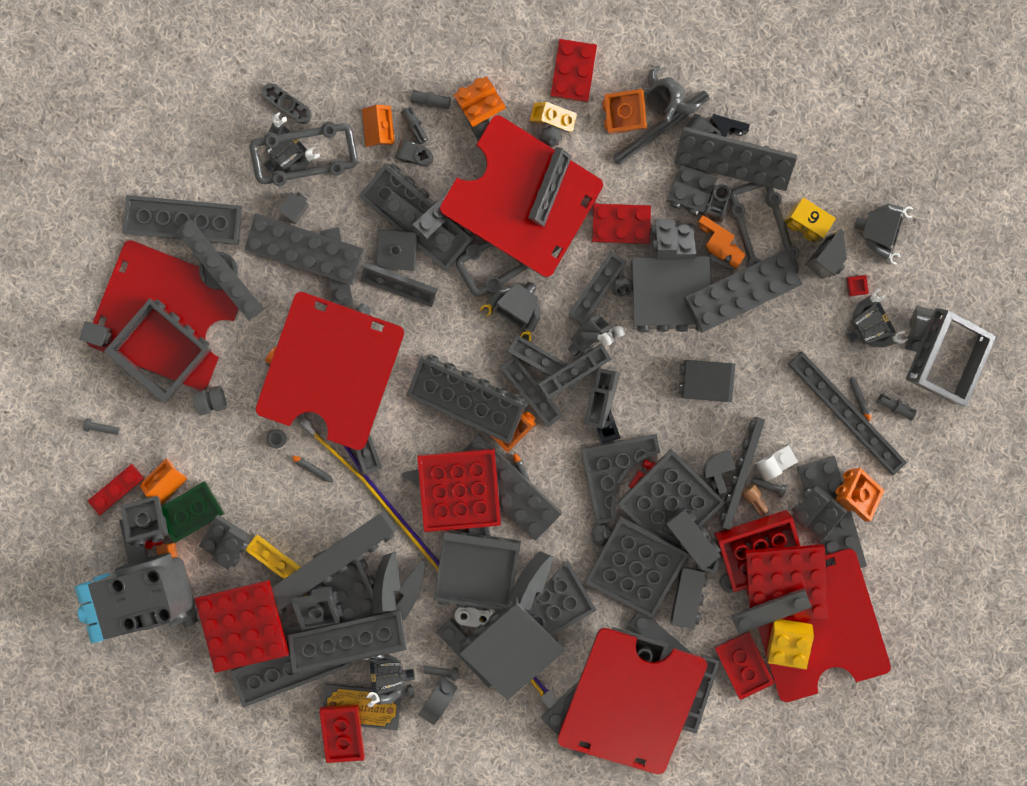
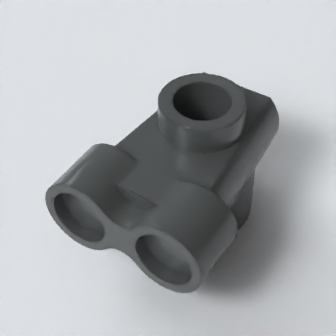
[169,607,198,629]

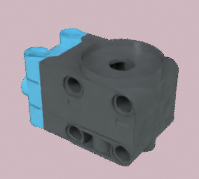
[74,553,195,643]

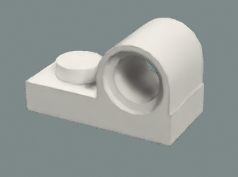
[755,445,798,481]

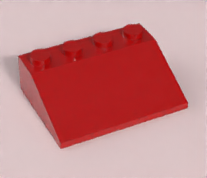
[714,510,801,592]

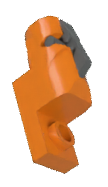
[697,215,746,269]

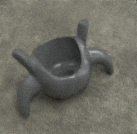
[643,66,701,123]

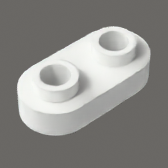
[455,606,493,627]

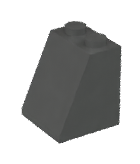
[678,360,736,402]

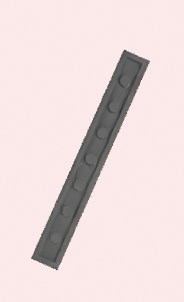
[787,351,907,476]

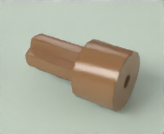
[741,483,769,515]

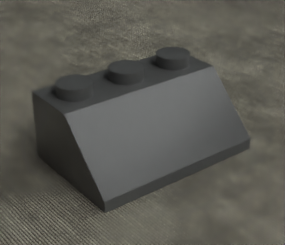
[805,229,847,279]
[612,627,669,662]

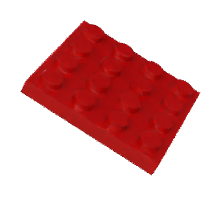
[417,448,501,532]
[745,544,828,623]
[195,580,289,673]

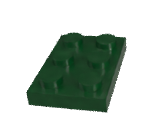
[162,481,225,544]

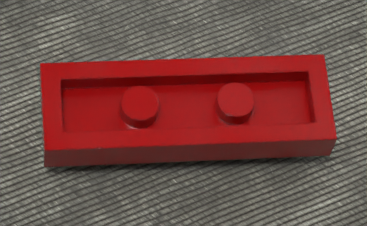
[88,464,145,516]

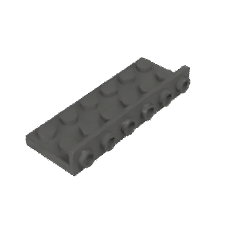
[359,163,475,271]
[406,354,529,444]
[313,549,390,623]

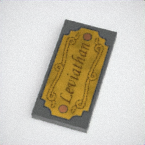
[323,683,401,730]

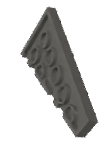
[525,560,597,636]

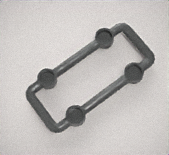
[249,121,358,186]
[729,183,799,274]
[456,241,559,297]

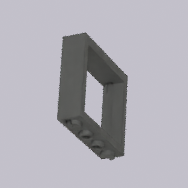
[104,299,212,402]
[905,308,996,407]

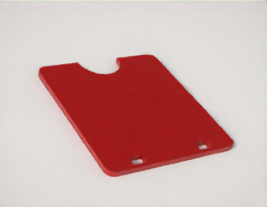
[440,115,603,277]
[87,240,239,390]
[255,292,405,450]
[746,548,891,702]
[557,628,707,775]

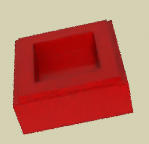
[846,275,869,297]

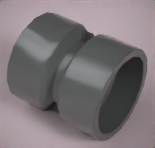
[193,385,227,416]

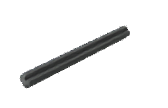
[613,91,710,165]

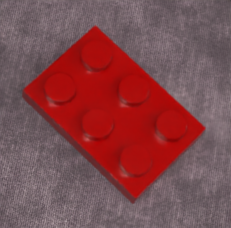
[550,39,597,103]
[592,203,651,244]
[714,631,775,700]
[319,704,365,763]

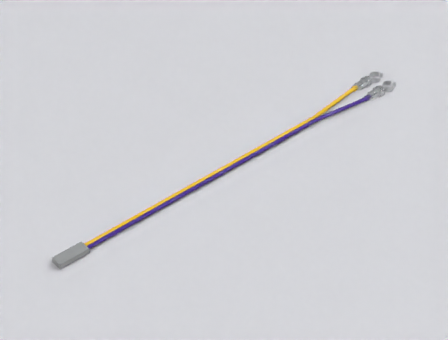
[295,413,558,709]

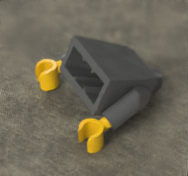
[480,282,540,342]

